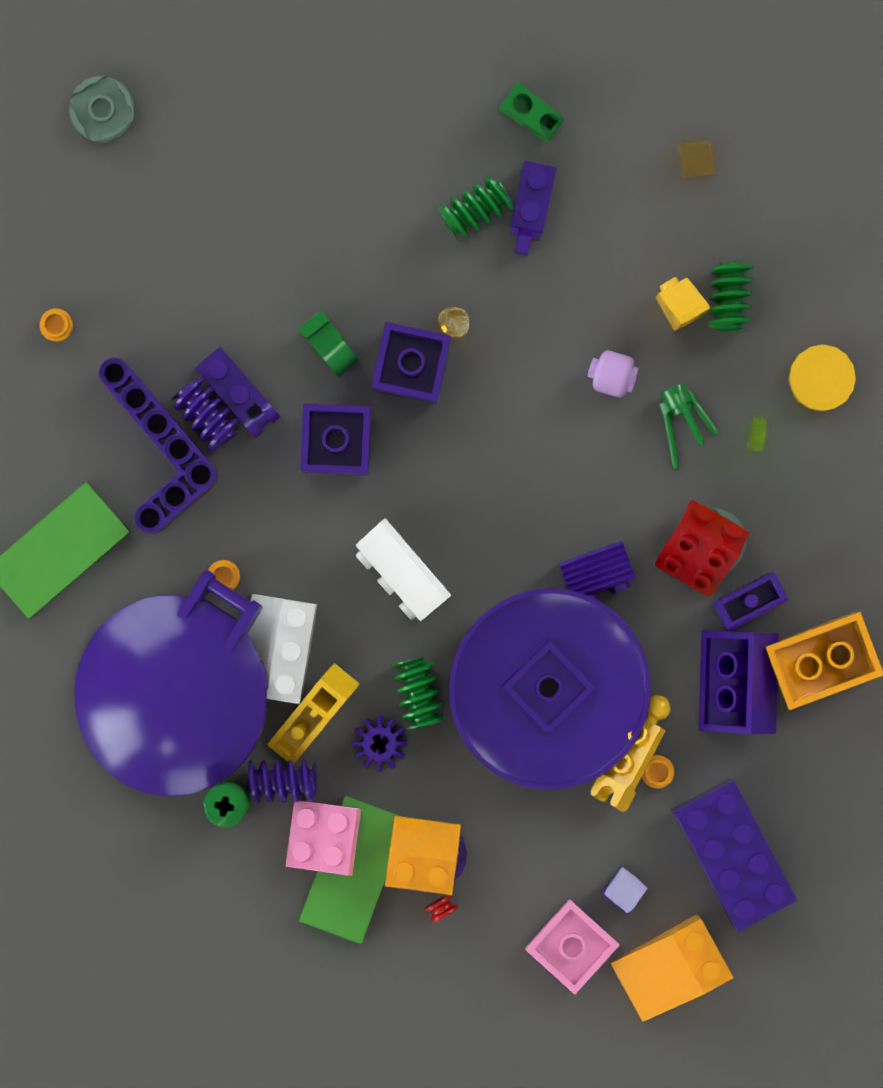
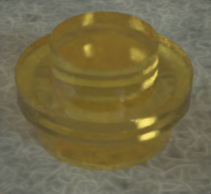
[437,306,469,339]

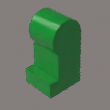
[497,82,564,143]
[298,310,359,377]

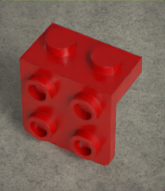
[655,499,750,596]

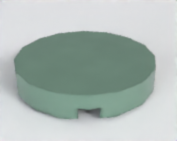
[69,76,136,143]

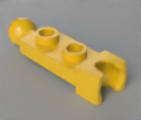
[590,695,671,812]

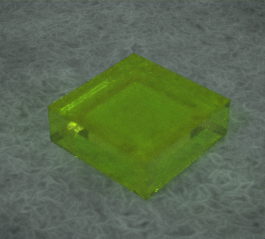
[747,417,767,453]

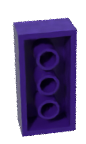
[671,778,797,932]

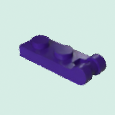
[195,347,281,438]

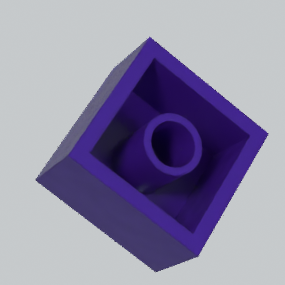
[371,322,451,404]
[300,404,372,476]

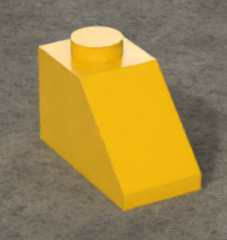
[655,277,710,332]

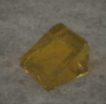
[678,141,715,178]

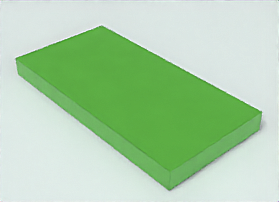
[0,482,131,619]
[299,795,404,944]

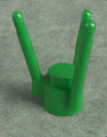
[659,383,718,470]

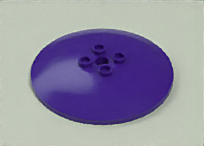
[449,588,651,790]

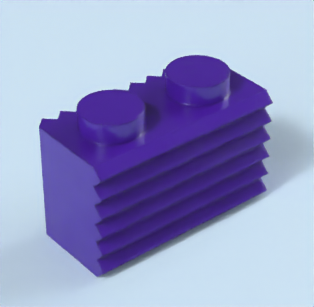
[558,541,635,599]
[711,572,789,631]

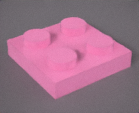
[285,801,361,876]
[525,898,620,994]

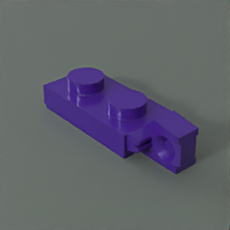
[510,161,557,256]

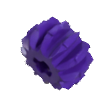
[351,715,408,772]

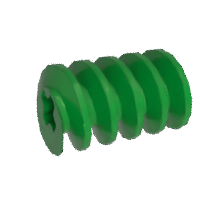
[438,176,514,241]
[708,262,754,333]
[391,657,445,729]
[203,781,250,827]

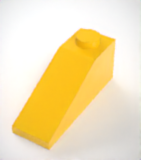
[267,663,360,764]

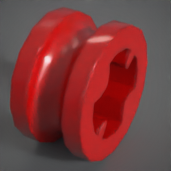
[424,894,458,923]

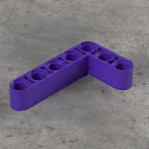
[99,358,218,534]

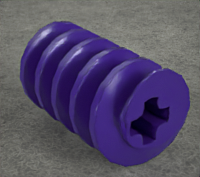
[171,377,240,452]
[248,760,317,802]

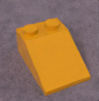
[765,612,883,710]
[610,914,734,1022]

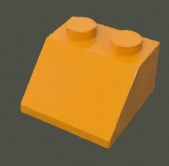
[385,816,461,895]

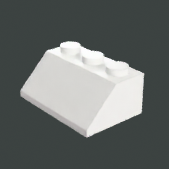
[355,518,451,622]
[248,594,318,704]

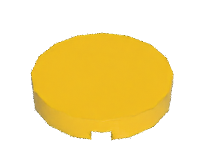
[788,344,856,412]

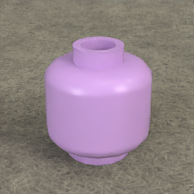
[588,350,639,398]

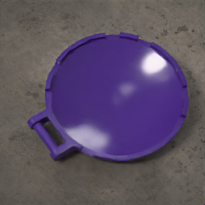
[74,570,268,796]

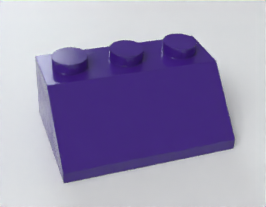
[698,631,779,734]

